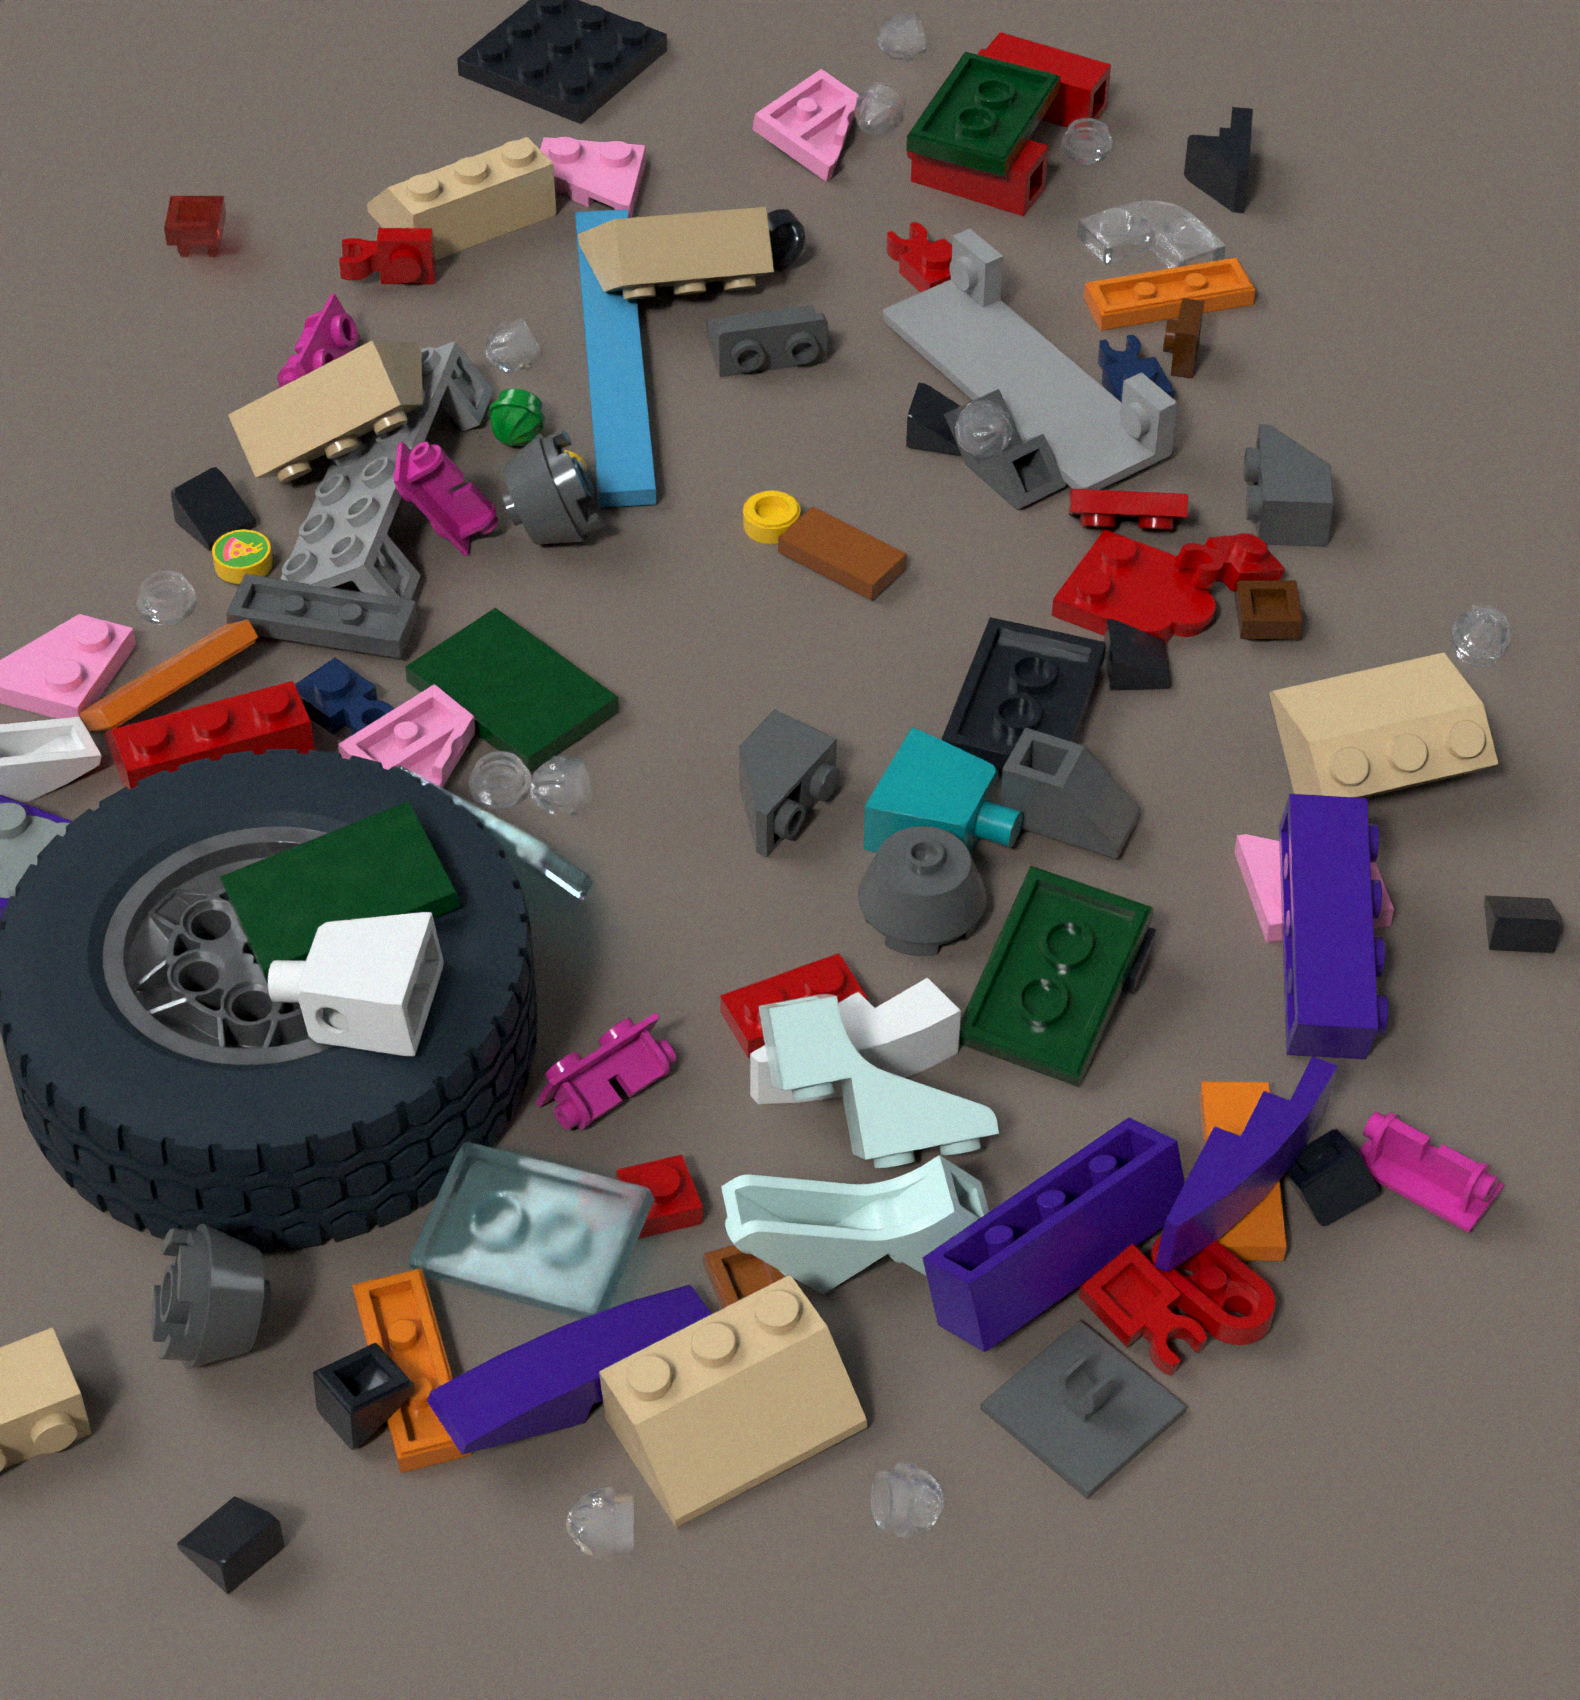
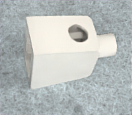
[268,912,444,1056]

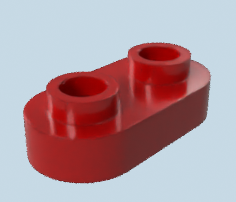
[1150,1234,1275,1345]

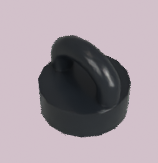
[767,209,805,270]

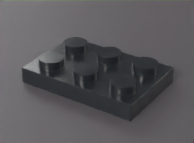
[941,617,1106,771]

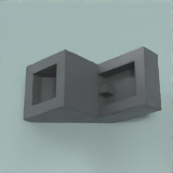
[944,389,1066,510]

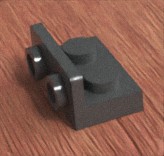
[706,305,828,377]

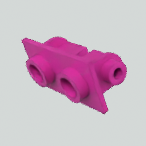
[277,294,360,388]
[393,441,499,556]
[536,1012,676,1130]
[1358,1111,1504,1233]

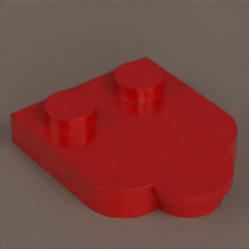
[1051,529,1216,645]

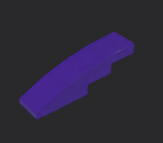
[1155,1056,1338,1272]
[427,1285,712,1455]

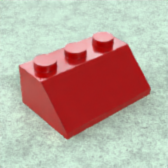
[104,681,315,790]

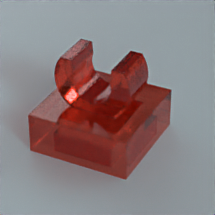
[164,195,226,257]

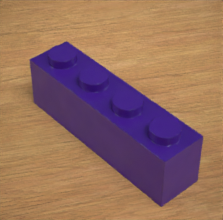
[1279,794,1388,1060]
[922,1117,1185,1352]

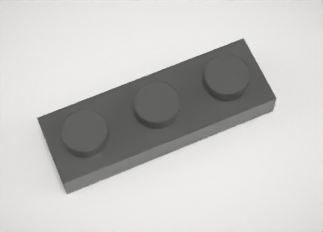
[226,574,418,659]

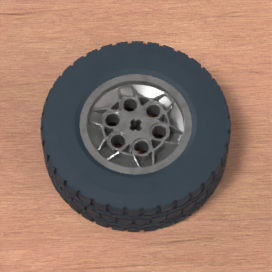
[0,749,537,1252]

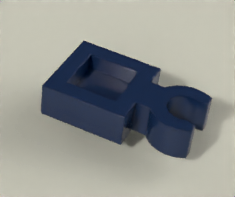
[1098,335,1174,403]
[295,657,394,735]

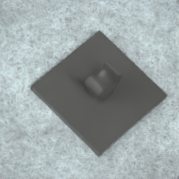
[980,1320,1186,1499]

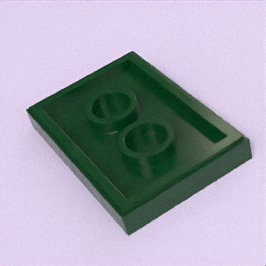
[906,52,1061,177]
[405,608,619,773]
[220,801,460,985]
[959,865,1153,1087]

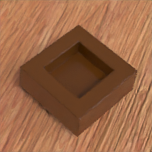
[1163,298,1204,378]
[1235,580,1303,639]

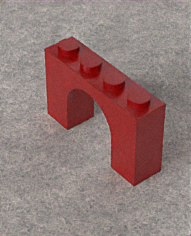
[907,32,1111,216]

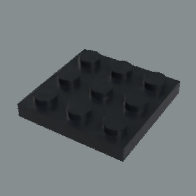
[457,0,667,124]

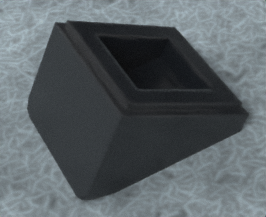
[906,382,961,456]
[171,467,256,551]
[1104,619,1171,690]
[1484,895,1561,953]
[1284,1128,1379,1226]
[313,1342,414,1450]
[177,1496,285,1594]

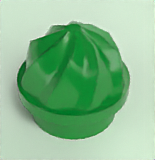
[488,388,545,447]

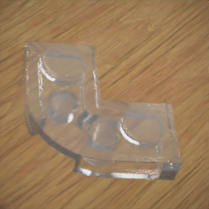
[1077,200,1226,268]

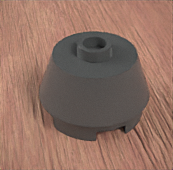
[502,430,605,545]
[858,826,987,956]
[151,1223,271,1369]

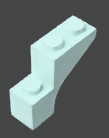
[758,994,999,1168]
[721,1155,989,1295]

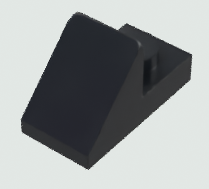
[1184,107,1253,213]

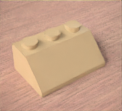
[367,137,556,260]
[578,207,774,300]
[228,340,423,483]
[1269,652,1499,798]
[599,1274,867,1528]

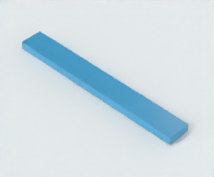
[575,209,656,508]

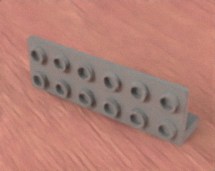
[883,228,1178,490]
[281,341,494,600]

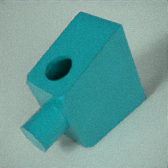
[863,727,1023,855]

